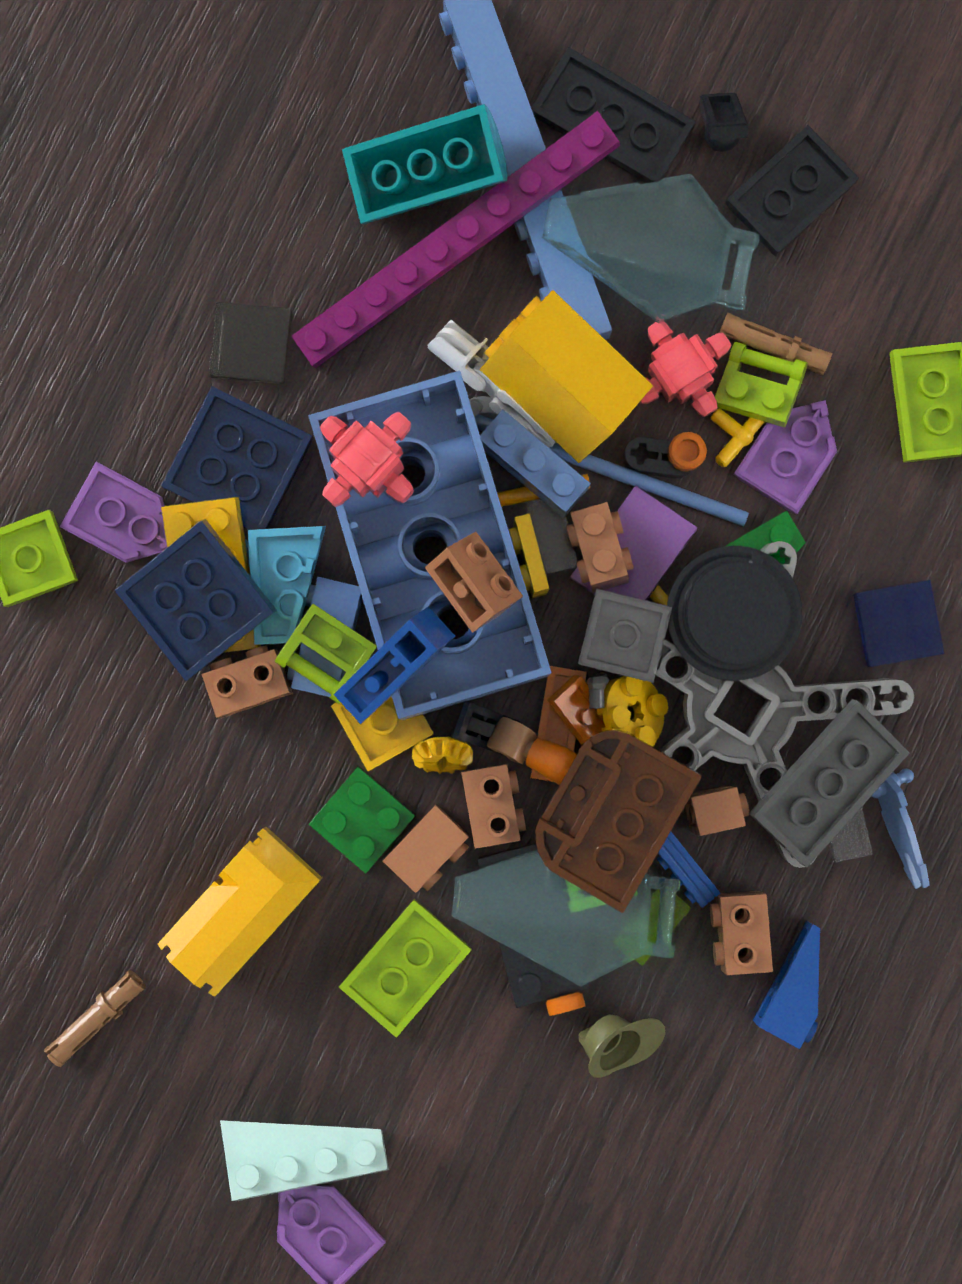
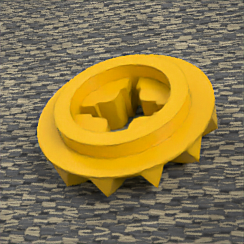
[412,737,473,774]

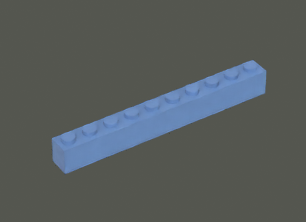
[439,0,612,340]

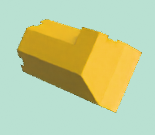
[158,827,322,997]

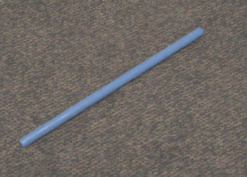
[474,414,749,526]

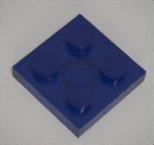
[853,580,945,668]

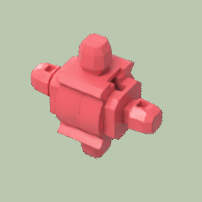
[640,320,731,417]
[320,412,414,507]

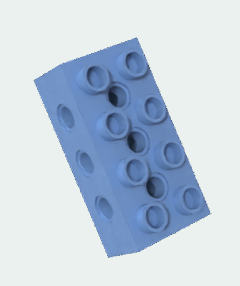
[308,370,552,720]

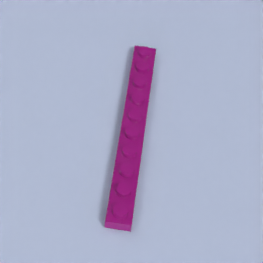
[292,111,620,369]

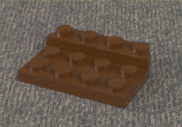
[535,730,702,913]

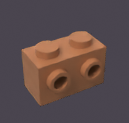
[566,502,634,593]
[425,531,523,633]
[202,645,293,718]
[461,764,526,849]
[710,891,773,975]

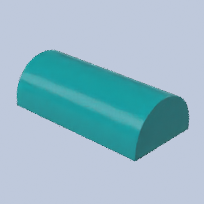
[342,104,508,224]

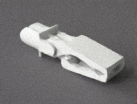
[428,320,556,448]

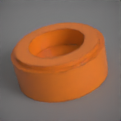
[668,432,707,471]
[546,991,586,1016]

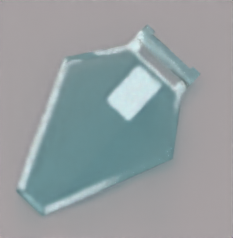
[542,174,760,323]
[452,850,681,986]

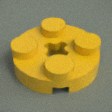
[597,675,668,746]

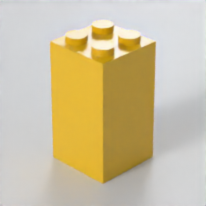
[479,290,653,463]

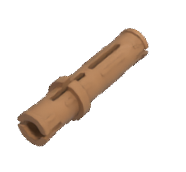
[719,312,832,376]
[44,970,146,1067]

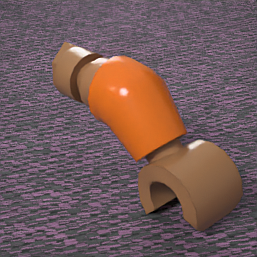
[487,717,577,785]

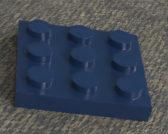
[161,386,314,530]
[115,519,277,681]

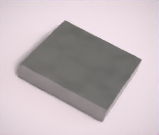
[578,589,672,683]

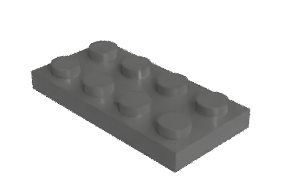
[749,699,910,868]

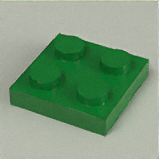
[309,766,416,874]

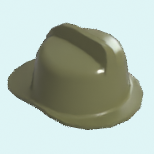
[578,1014,665,1078]

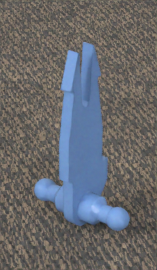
[871,768,930,889]

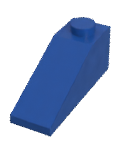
[334,607,455,724]
[753,921,820,1049]

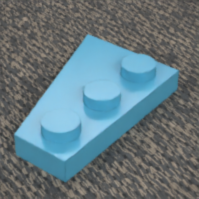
[248,526,326,645]

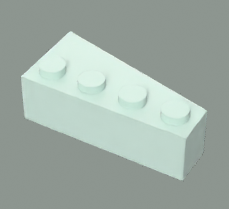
[220,1120,389,1201]

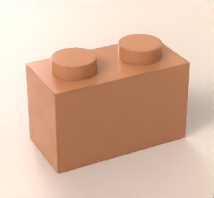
[685,786,749,836]
[383,804,469,893]

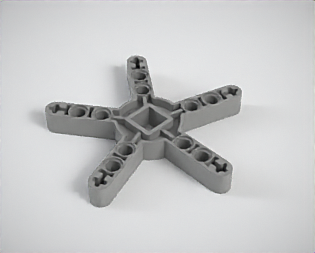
[655,541,914,868]

